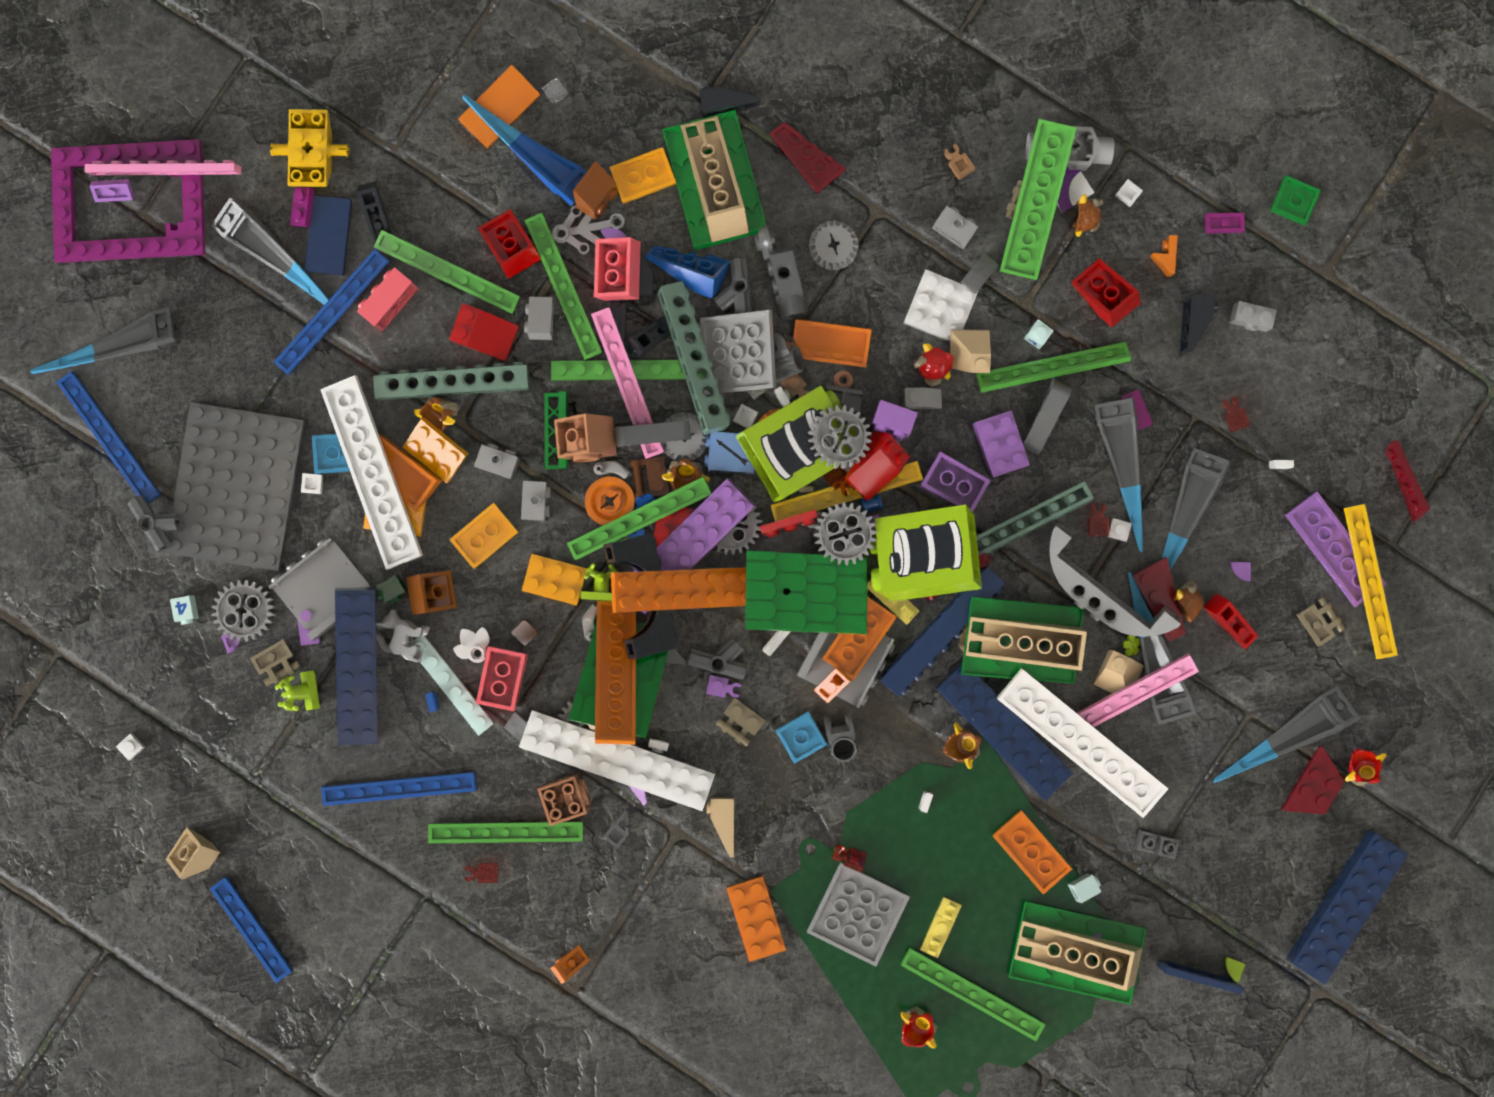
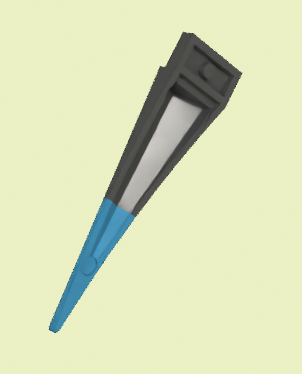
[211,197,329,305]
[30,307,176,374]
[1095,398,1143,553]
[1162,448,1231,570]
[1128,572,1196,725]
[1213,686,1360,783]

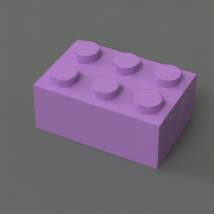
[869,400,918,442]
[972,410,1030,479]
[919,452,991,512]

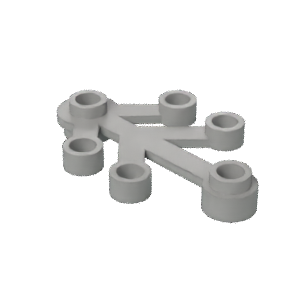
[552,205,625,255]

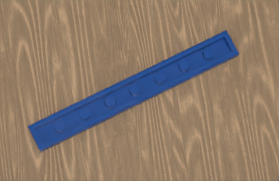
[274,248,390,375]
[56,371,162,504]
[321,771,477,806]

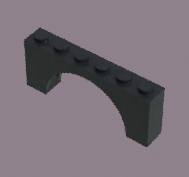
[603,533,678,659]

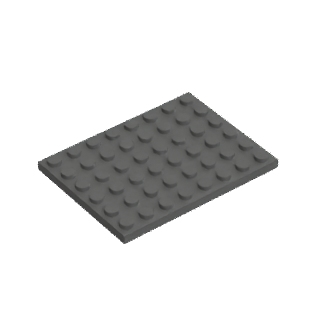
[165,402,305,571]

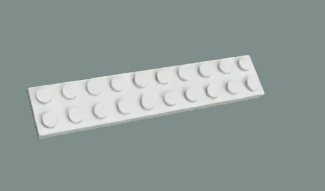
[320,375,423,569]
[997,668,1168,818]
[519,710,715,811]

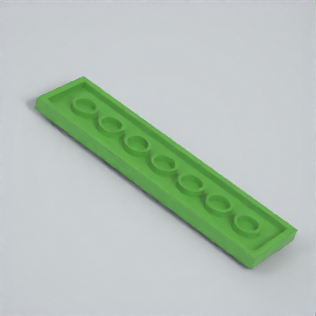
[1000,119,1077,280]

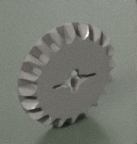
[809,220,859,270]
[661,412,709,461]

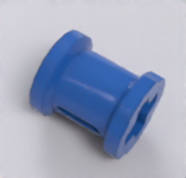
[861,494,884,514]

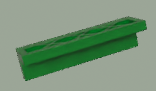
[544,391,568,470]

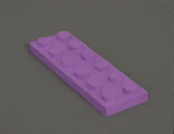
[1285,492,1387,607]

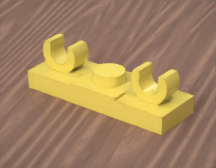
[868,579,920,625]
[920,896,962,958]

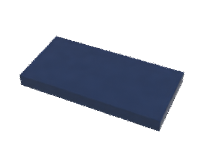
[305,196,352,276]
[1157,959,1243,994]

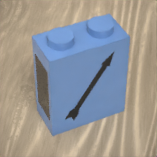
[704,432,754,474]

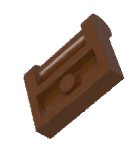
[630,456,670,499]

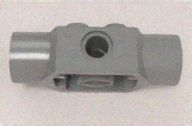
[1026,126,1114,171]

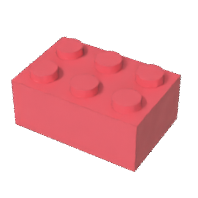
[594,237,641,301]
[357,267,419,332]
[476,646,528,711]

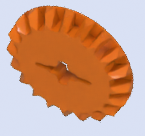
[585,476,635,525]

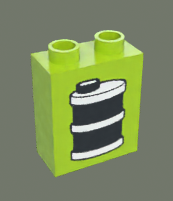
[735,386,856,502]
[870,504,982,602]

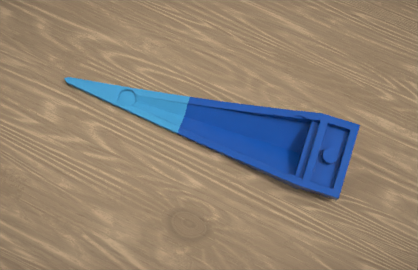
[462,95,587,206]

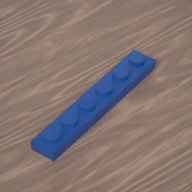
[209,877,293,983]

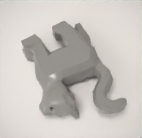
[376,610,430,662]

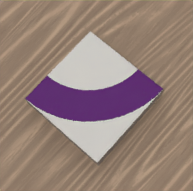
[1056,167,1094,214]

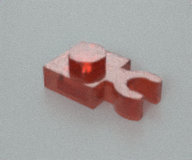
[1222,396,1251,432]
[823,465,856,496]
[1088,503,1109,536]
[832,844,868,873]
[464,862,499,884]

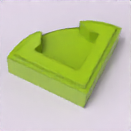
[1225,956,1245,982]

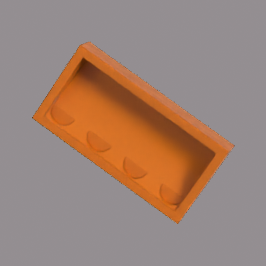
[458,65,540,149]
[793,318,872,368]
[379,435,442,511]

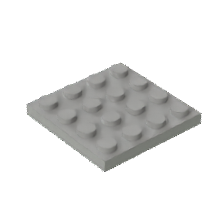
[700,310,776,395]
[806,862,910,966]

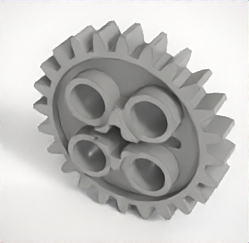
[808,405,872,469]
[814,502,877,565]
[716,506,762,555]
[211,580,276,642]

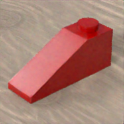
[1203,593,1258,650]

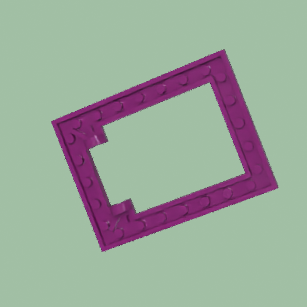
[51,139,206,263]

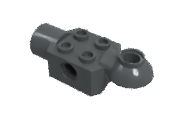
[754,224,807,320]

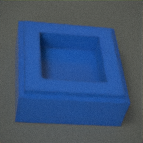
[425,692,440,713]

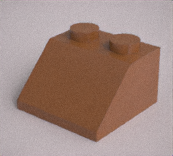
[573,161,618,220]
[406,570,457,615]

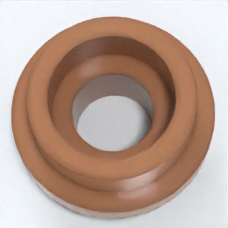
[834,371,853,388]

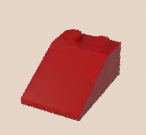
[478,209,541,279]
[1071,258,1141,327]
[449,303,519,362]
[845,431,910,501]

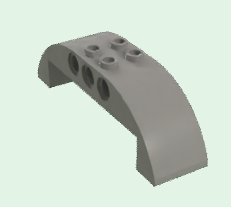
[1049,522,1181,637]

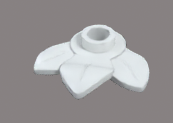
[453,627,490,663]

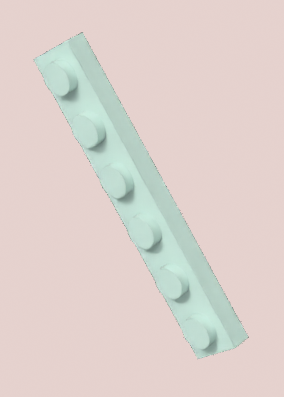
[412,635,494,736]

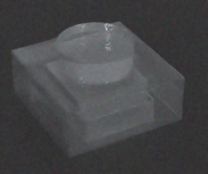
[542,77,569,105]

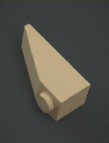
[707,797,734,857]

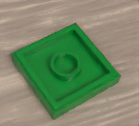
[1270,175,1321,226]

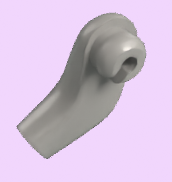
[593,461,631,480]
[582,604,597,641]

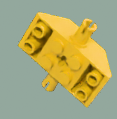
[270,109,349,187]

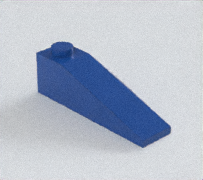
[645,246,730,298]

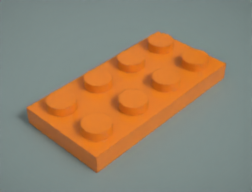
[822,597,897,680]
[992,810,1072,894]
[726,875,786,962]

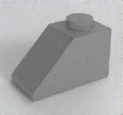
[903,388,942,409]

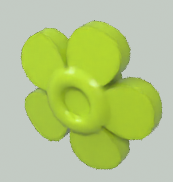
[1123,635,1140,656]

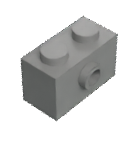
[932,206,978,249]
[524,297,554,340]
[1229,301,1277,332]
[474,443,520,480]
[521,481,551,521]

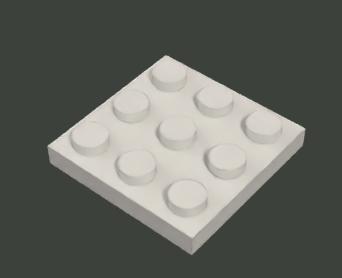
[904,269,978,342]

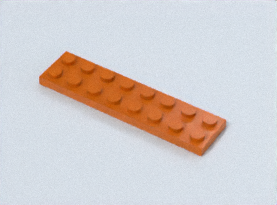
[611,567,746,613]
[595,601,636,745]

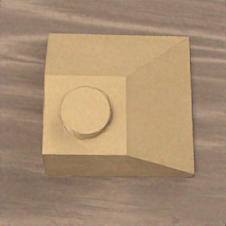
[950,330,991,373]
[1093,650,1144,693]
[166,827,220,879]

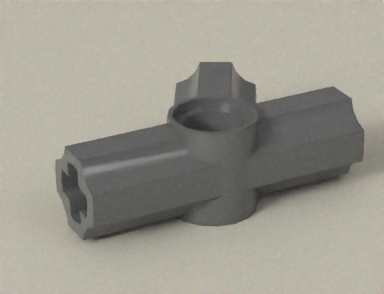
[714,258,753,314]
[128,495,181,552]
[687,638,747,680]

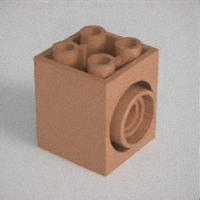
[554,413,617,462]
[537,772,591,826]

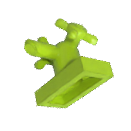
[581,563,618,601]
[275,670,320,711]

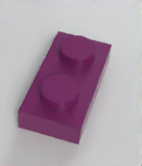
[290,188,314,227]
[1204,213,1245,234]
[1119,389,1153,431]

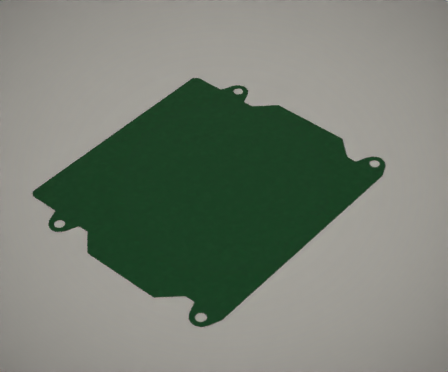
[772,733,1139,1097]

